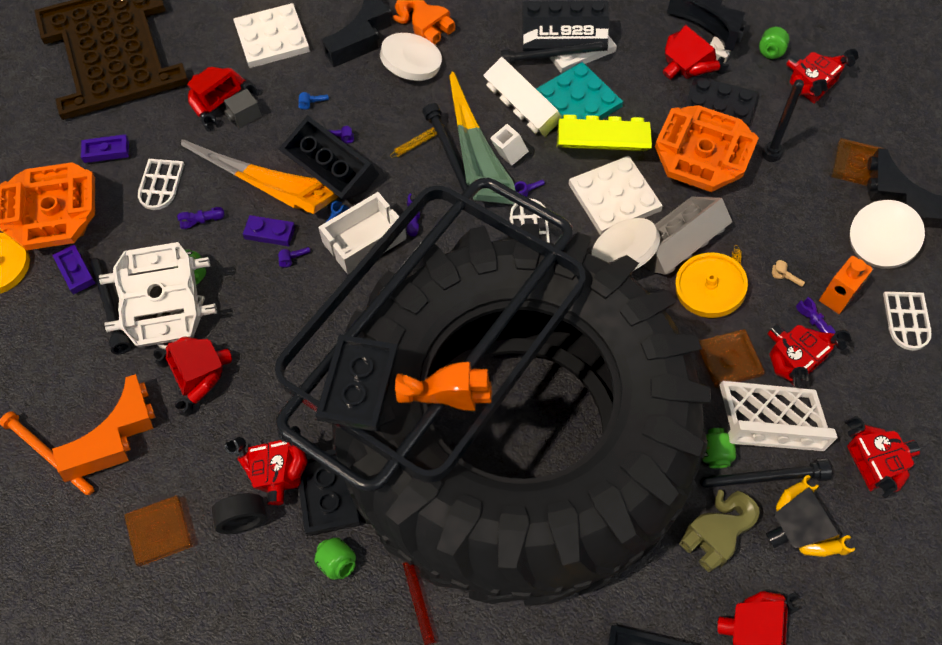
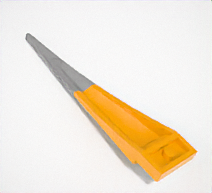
[181,139,338,214]

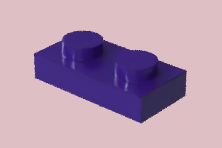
[81,134,129,163]
[243,215,295,246]
[52,245,96,295]

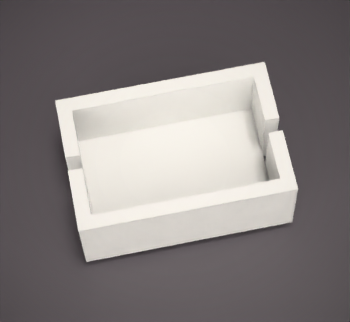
[318,192,407,274]

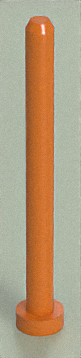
[0,411,94,495]

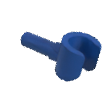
[299,92,329,110]
[325,201,349,223]

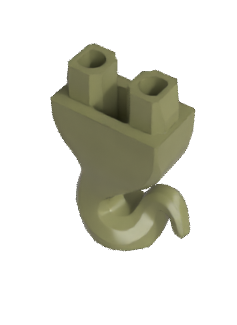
[679,489,760,573]

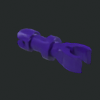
[407,193,420,236]
[177,207,225,229]
[796,297,836,334]

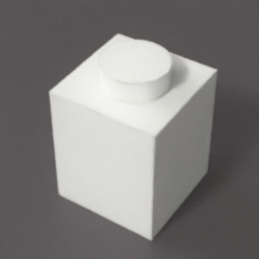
[490,124,529,166]

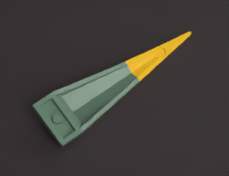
[450,71,516,205]

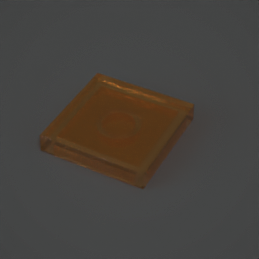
[831,138,884,186]
[699,329,765,388]
[124,495,192,567]

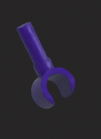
[328,126,354,143]
[514,179,545,197]
[278,247,310,268]

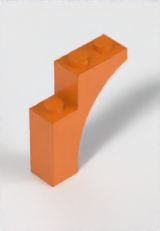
[52,374,156,482]

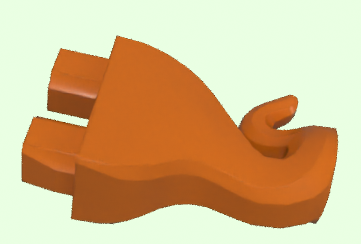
[392,0,455,45]
[395,362,492,411]

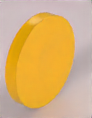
[0,233,30,294]
[676,253,748,318]

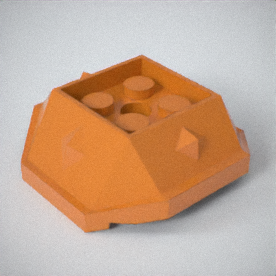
[655,105,759,192]
[0,162,95,250]

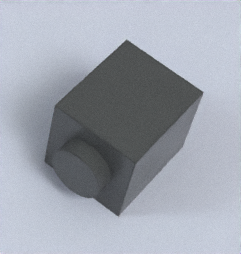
[224,89,262,128]

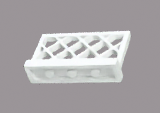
[720,381,838,451]

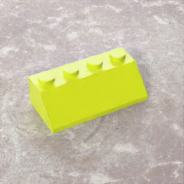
[557,115,652,151]

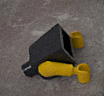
[766,475,855,557]

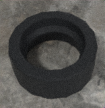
[211,493,267,534]

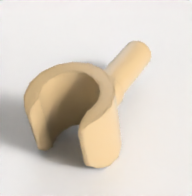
[772,260,805,287]

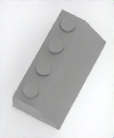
[644,196,732,275]

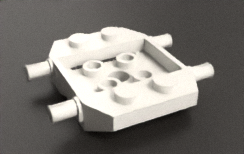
[99,242,217,347]

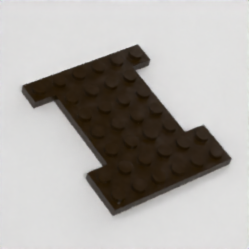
[34,0,189,120]

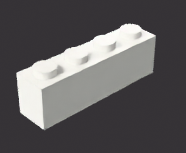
[483,57,563,137]

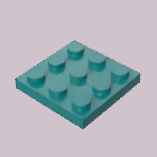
[536,62,623,120]

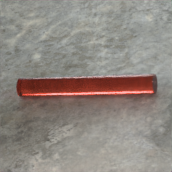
[403,562,436,645]

